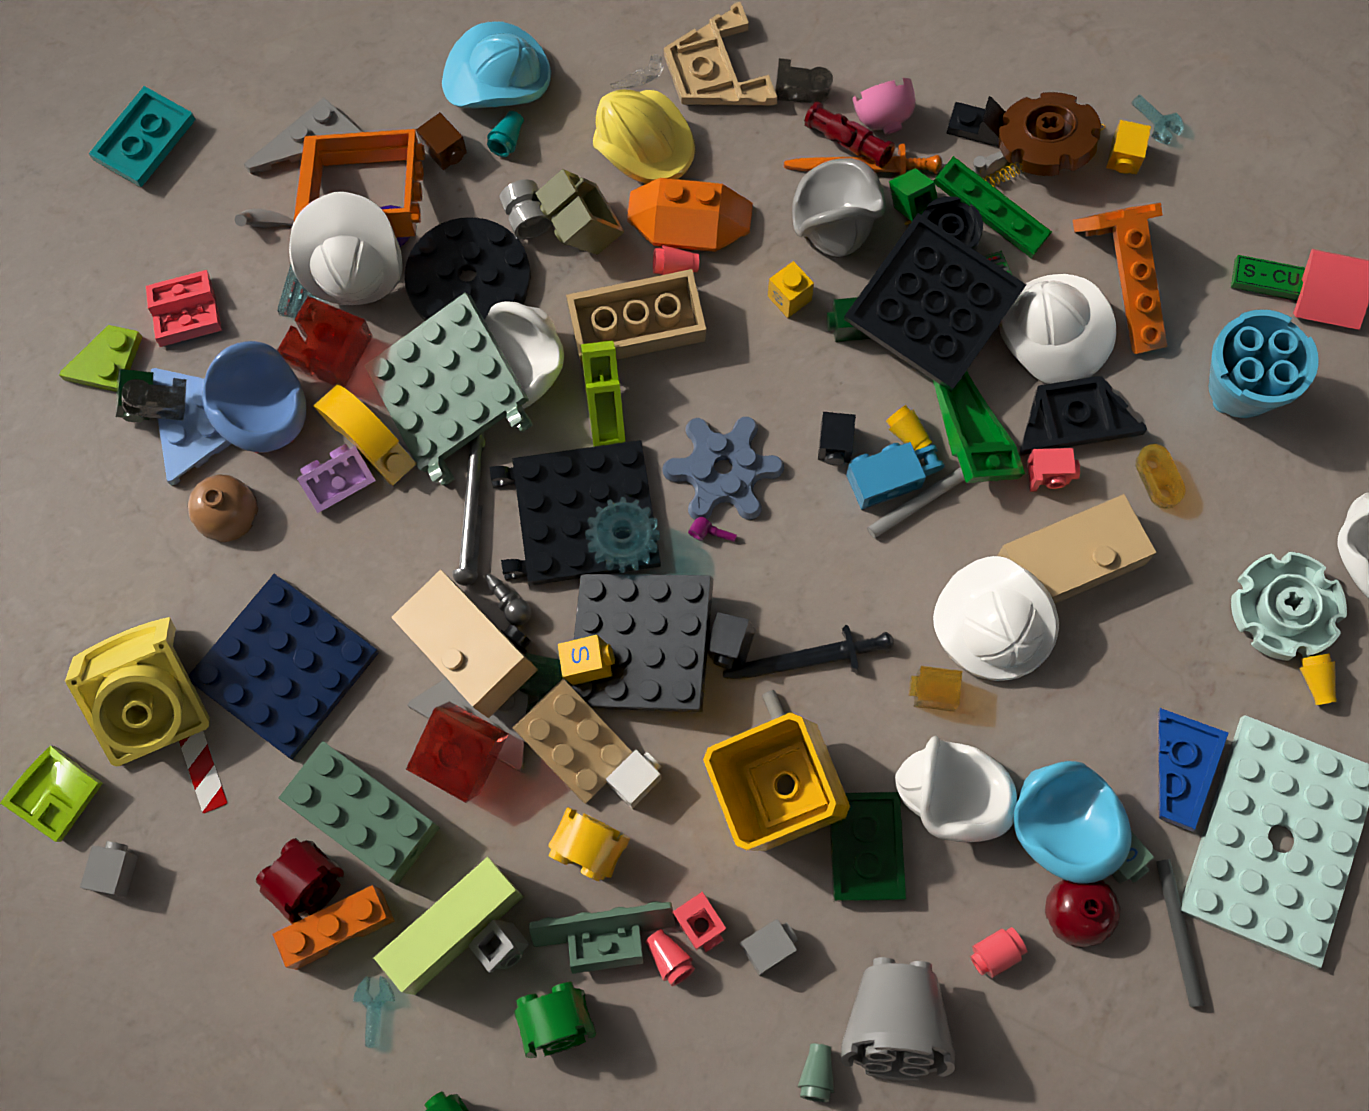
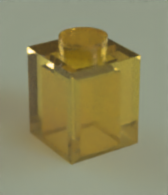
[909,666,962,712]

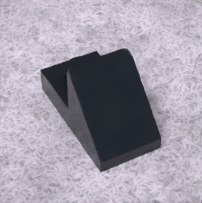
[946,96,1006,147]

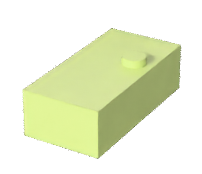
[374,857,524,995]

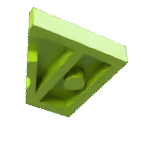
[59,325,142,392]

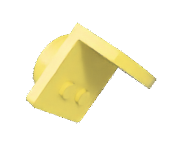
[65,617,210,766]

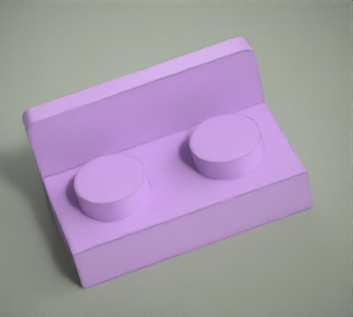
[297,444,375,513]

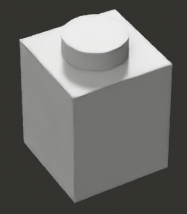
[80,841,138,898]
[740,919,798,976]

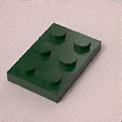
[830,792,906,902]

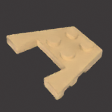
[664,1,777,105]

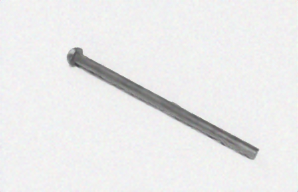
[452,432,485,586]

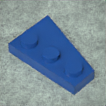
[1158,708,1229,832]

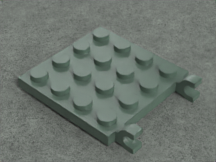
[364,293,533,486]

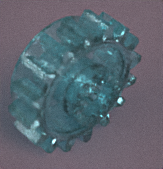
[585,497,660,573]

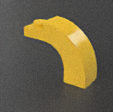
[313,385,416,486]

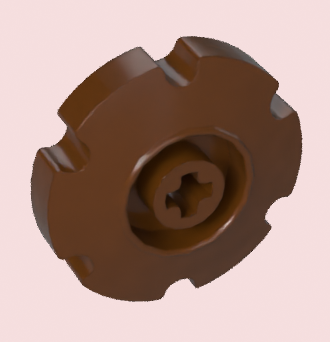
[999,92,1101,176]

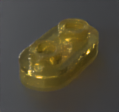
[1135,444,1186,509]

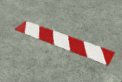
[179,731,227,813]

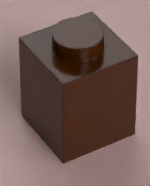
[416,112,467,171]

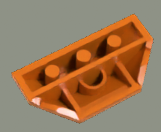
[627,178,753,252]

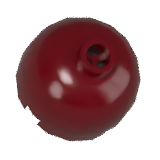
[1045,879,1121,948]

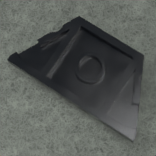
[1020,375,1147,455]

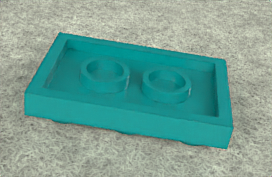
[88,86,196,187]

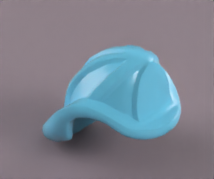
[1013,761,1132,884]

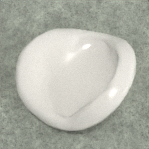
[289,192,403,305]
[999,274,1117,384]
[933,556,1059,681]

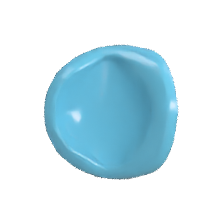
[442,22,551,109]

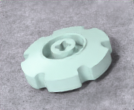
[1231,552,1347,661]

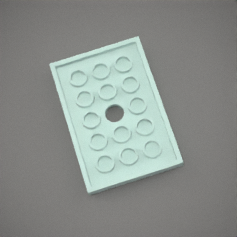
[1181,715,1369,969]

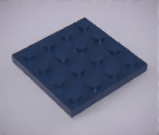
[188,573,379,760]

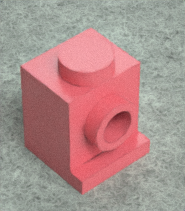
[1027,448,1080,492]
[672,892,726,952]

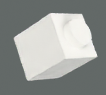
[606,750,662,809]

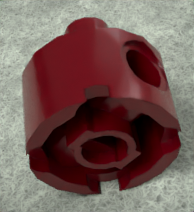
[256,838,344,924]

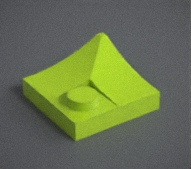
[0,745,103,842]

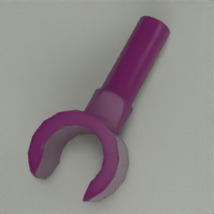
[688,517,737,542]

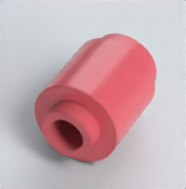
[970,927,1027,978]

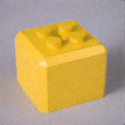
[703,712,850,851]

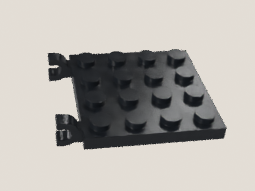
[489,440,661,586]

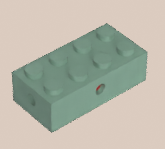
[278,741,440,885]

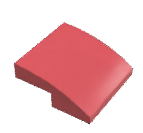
[1293,249,1369,330]
[146,270,222,347]

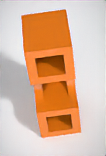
[272,885,395,970]

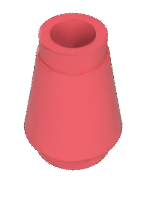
[653,245,699,275]
[645,929,695,986]

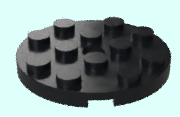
[404,217,531,321]

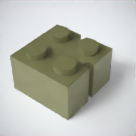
[536,169,624,255]

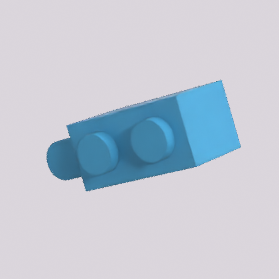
[846,442,945,510]

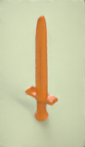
[784,143,942,176]

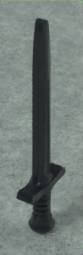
[723,625,894,679]

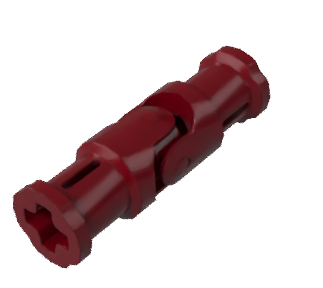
[804,101,895,168]

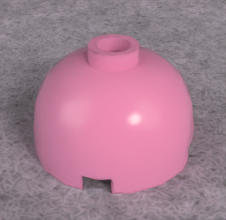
[852,78,916,135]

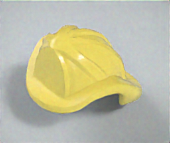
[593,89,695,184]

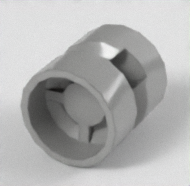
[500,179,552,240]

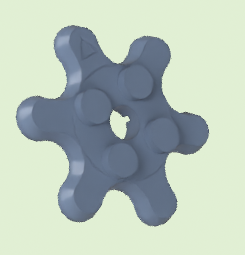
[662,416,784,520]

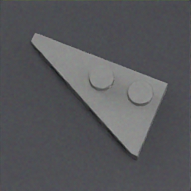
[244,98,361,174]

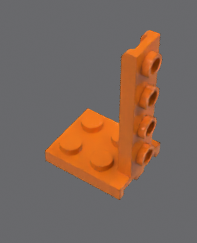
[1072,203,1167,354]

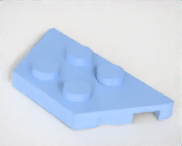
[151,368,231,486]

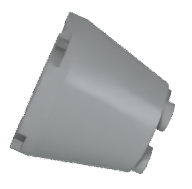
[841,957,955,1080]

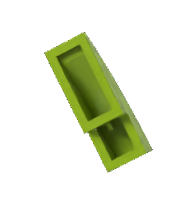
[581,341,626,447]

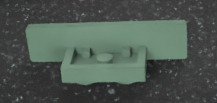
[529,902,675,974]

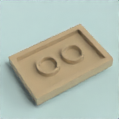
[512,679,633,804]

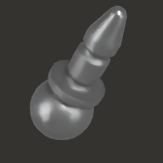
[486,574,531,626]

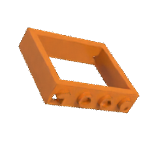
[294,129,425,237]

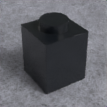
[818,411,856,465]
[707,612,756,669]

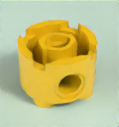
[548,806,630,882]

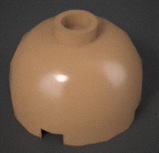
[187,474,258,542]

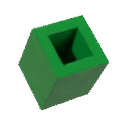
[889,168,938,221]

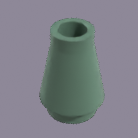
[798,1043,834,1102]

